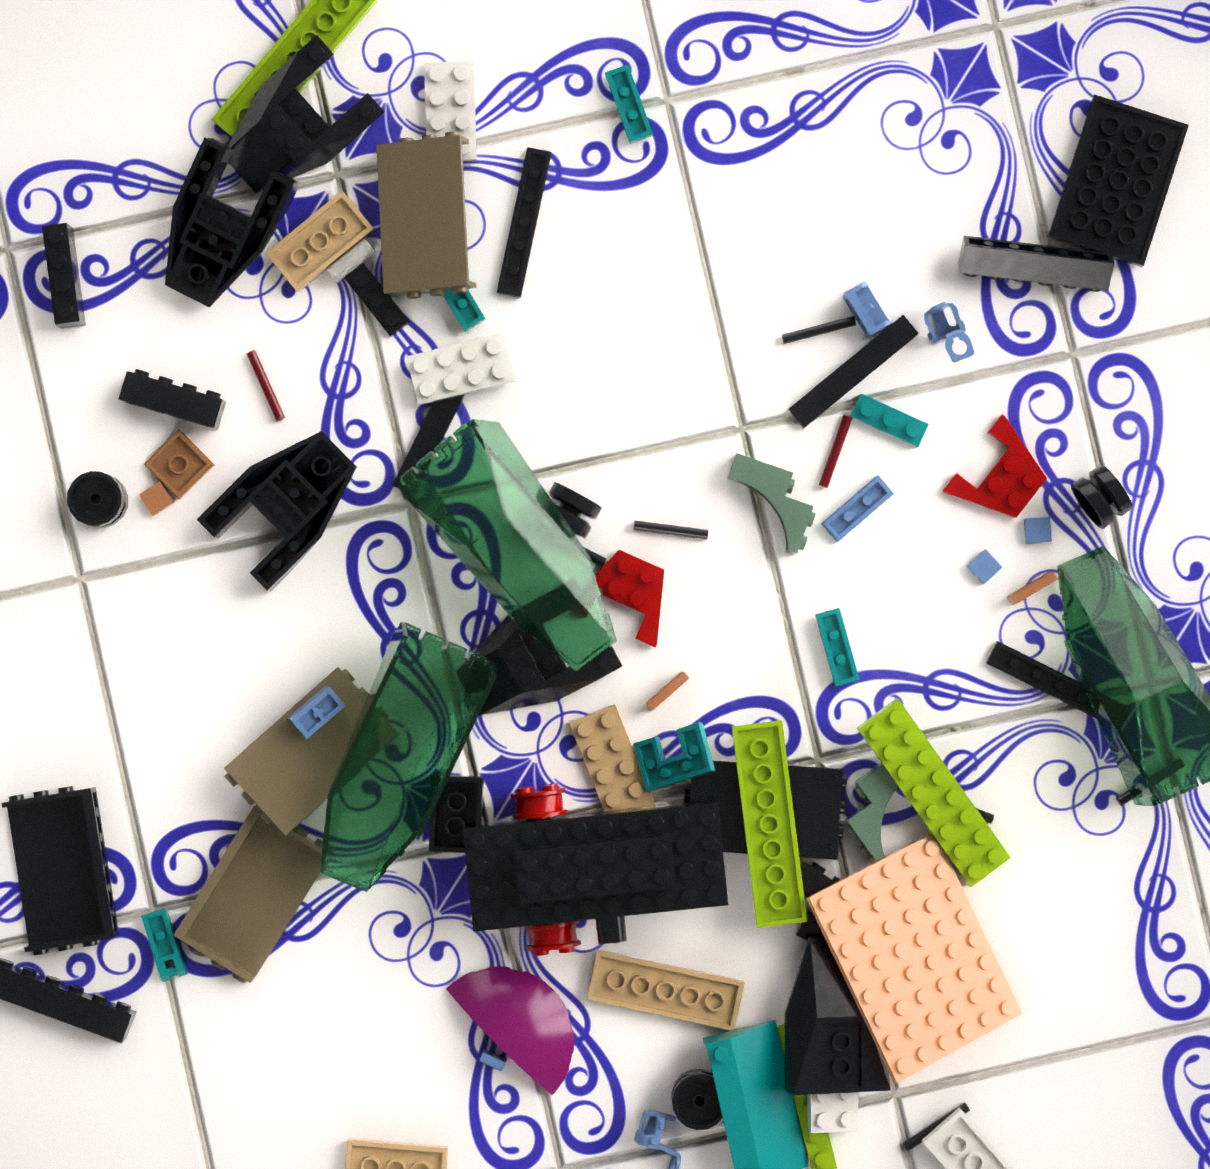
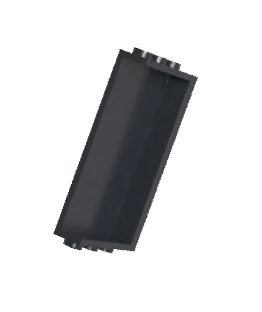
[684,761,847,860]
[1,786,119,955]

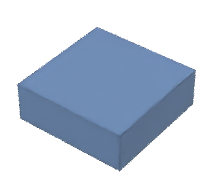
[1023,517,1052,544]
[966,549,1002,584]
[479,1049,507,1071]

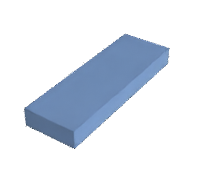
[821,475,894,542]

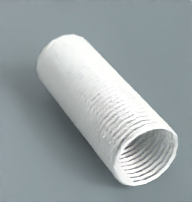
[326,238,376,283]

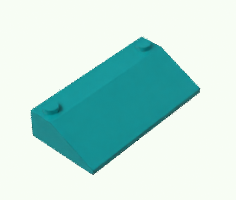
[702,1020,809,1169]

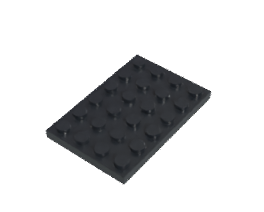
[1047,94,1189,267]

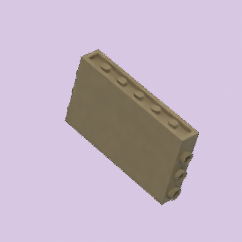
[376,132,477,299]
[224,667,399,837]
[174,805,333,983]

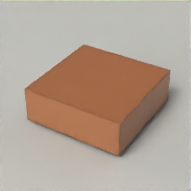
[139,481,175,516]

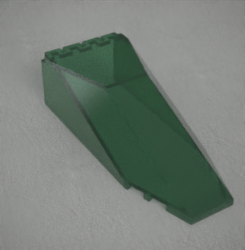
[399,419,617,671]
[1057,546,1210,806]
[320,621,497,892]

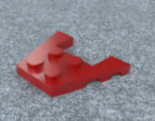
[942,414,1047,518]
[570,549,665,648]

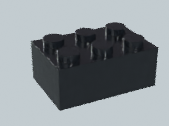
[429,774,484,853]

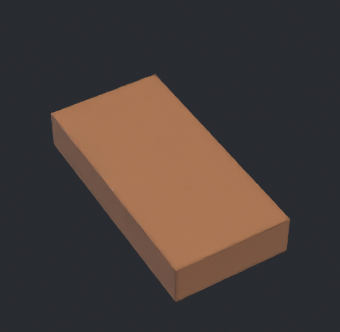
[1007,571,1058,605]
[646,671,689,711]

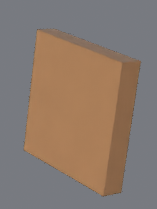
[144,429,215,500]

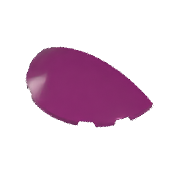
[446,966,574,1095]

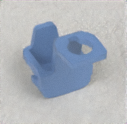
[924,302,975,363]
[634,1109,681,1169]

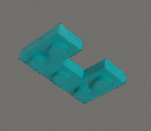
[633,722,715,792]

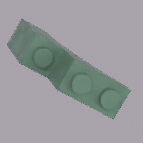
[727,453,816,554]
[845,763,898,862]

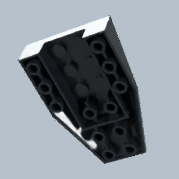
[784,936,891,1095]

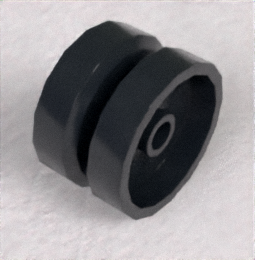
[1071,464,1133,529]
[67,471,128,528]
[538,482,602,539]
[671,1069,722,1130]

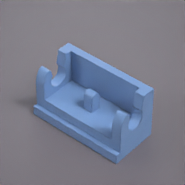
[842,281,892,339]
[287,685,345,739]

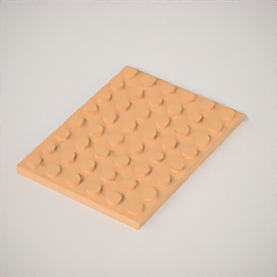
[806,833,1023,1083]

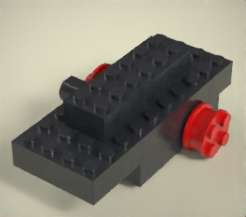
[463,783,729,956]

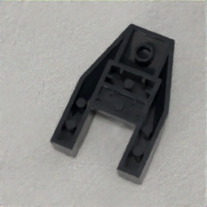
[228,35,384,194]
[165,137,300,307]
[196,431,357,592]
[456,578,623,715]

